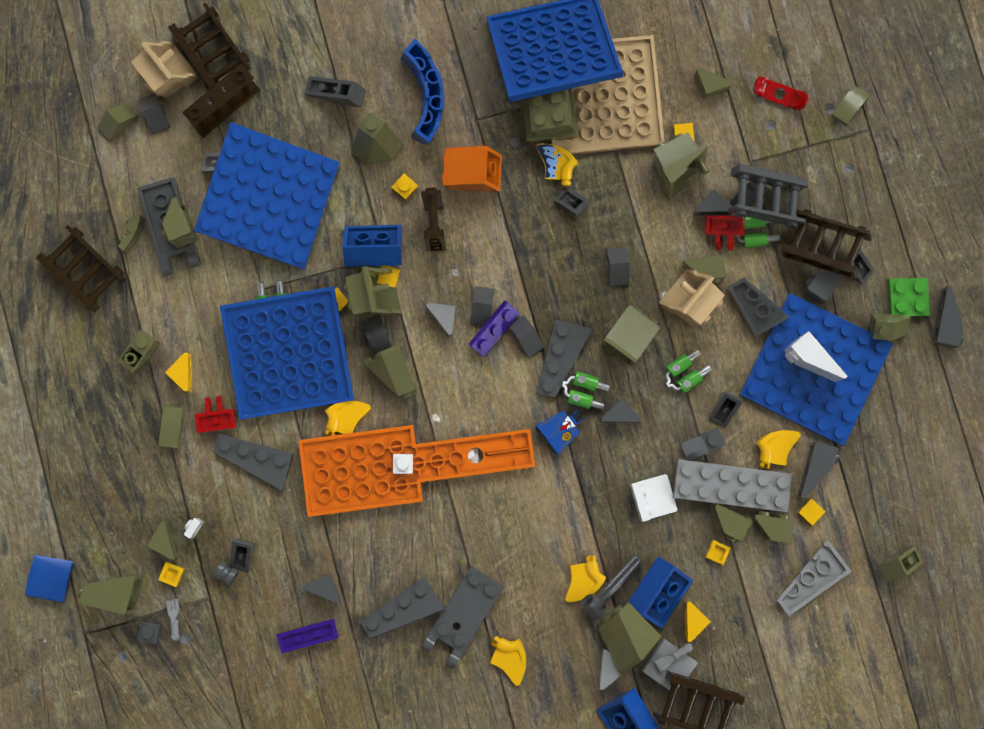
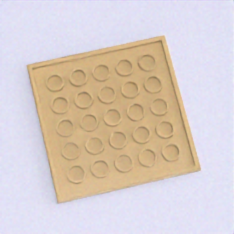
[551,35,665,155]

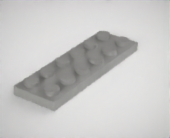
[673,459,792,512]

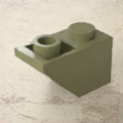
[118,330,160,372]
[752,511,794,544]

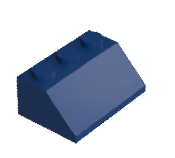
[343,225,402,267]
[629,556,693,629]
[596,688,660,729]

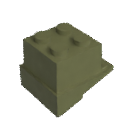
[522,89,580,142]
[653,132,709,199]
[344,267,402,318]

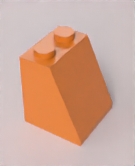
[442,146,502,192]

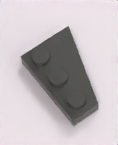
[728,277,790,336]

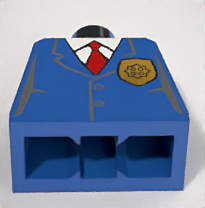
[536,411,584,455]

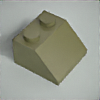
[162,197,199,249]

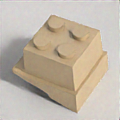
[131,41,200,99]
[658,268,725,327]

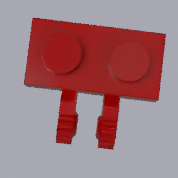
[705,215,745,251]
[195,395,237,433]

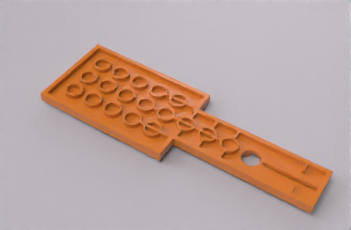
[298,425,536,517]

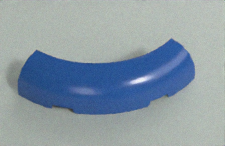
[400,38,444,144]

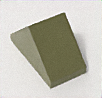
[694,66,733,99]
[97,102,139,141]
[147,521,178,560]

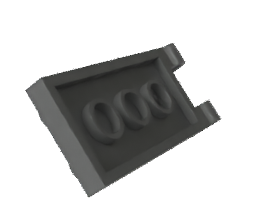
[138,177,201,277]
[420,566,504,668]

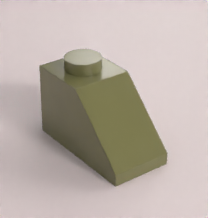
[682,255,726,284]
[869,313,911,340]
[712,504,752,543]
[879,546,923,582]

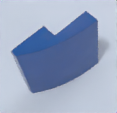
[25,555,74,603]

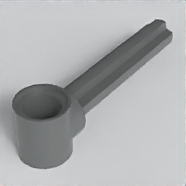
[580,555,642,620]

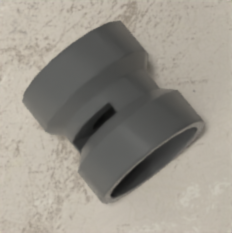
[212,561,239,587]

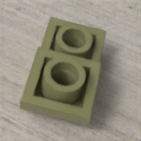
[831,85,870,126]
[118,213,145,254]
[158,405,183,448]

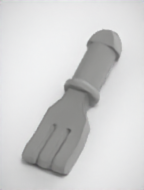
[166,599,180,642]
[653,644,693,672]

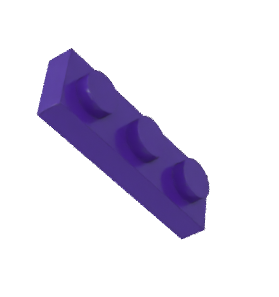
[469,300,520,357]
[277,619,339,653]

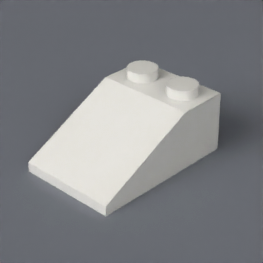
[783,331,847,382]

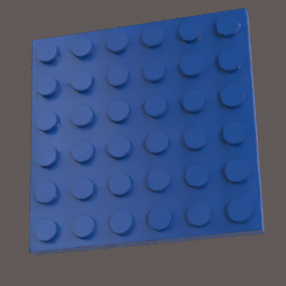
[486,0,623,102]
[193,122,340,270]
[220,286,354,420]
[739,293,893,446]

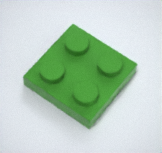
[888,278,930,317]

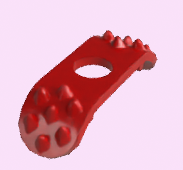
[753,76,809,110]

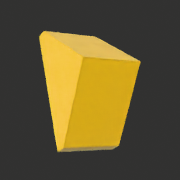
[165,353,192,393]
[684,601,711,642]

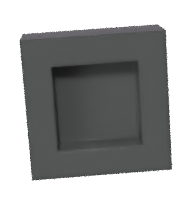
[137,621,162,644]

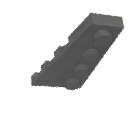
[536,320,592,398]
[213,434,293,491]
[360,577,446,639]

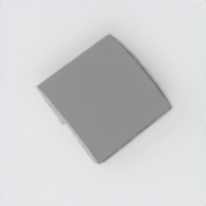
[642,638,698,693]

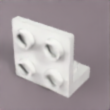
[630,474,677,522]

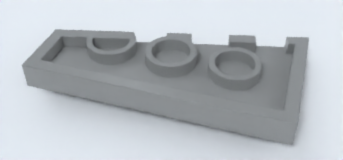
[777,540,852,617]

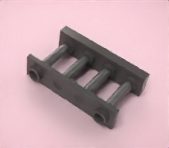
[728,163,808,229]

